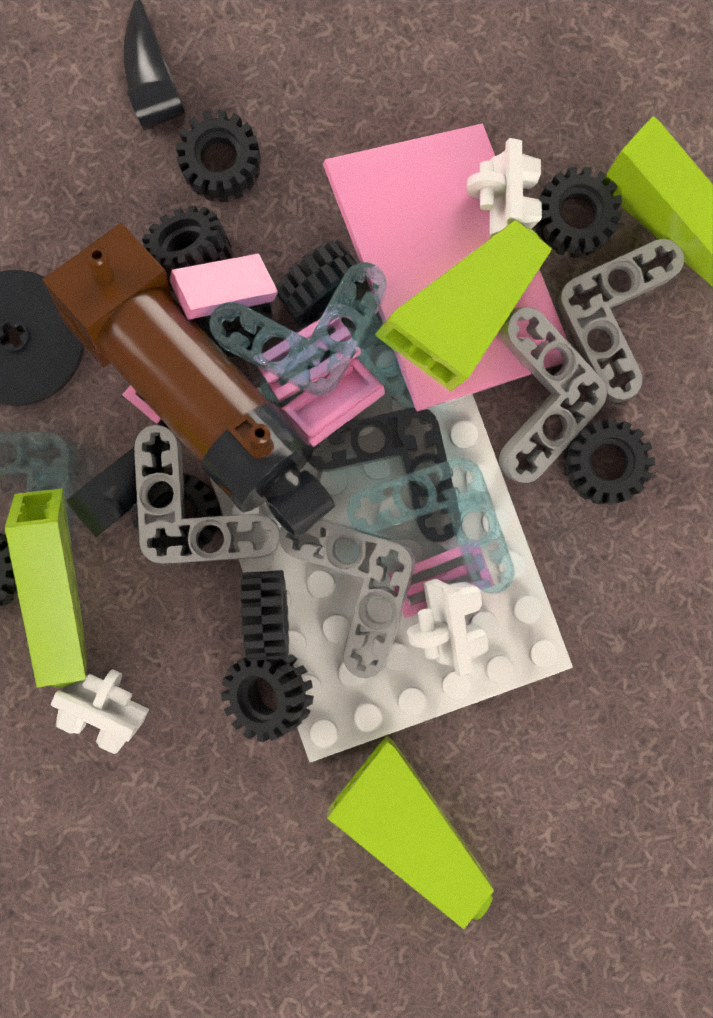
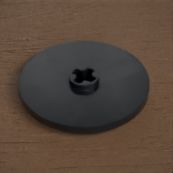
[0,270,84,406]

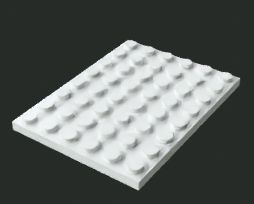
[210,343,573,763]

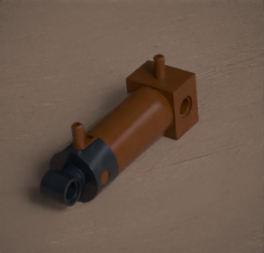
[42,223,335,539]

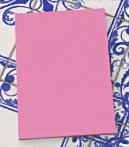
[323,124,568,412]

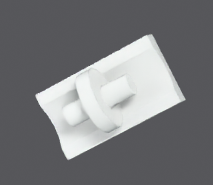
[466,138,542,237]
[407,579,489,677]
[51,669,149,754]

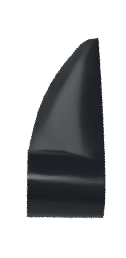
[124,0,186,131]
[65,424,172,537]

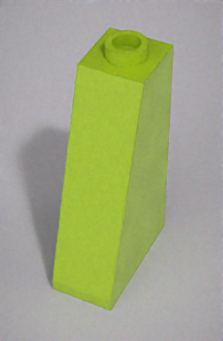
[603,116,713,287]
[375,220,552,392]
[5,488,87,688]
[327,735,494,929]

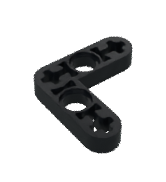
[308,407,460,542]

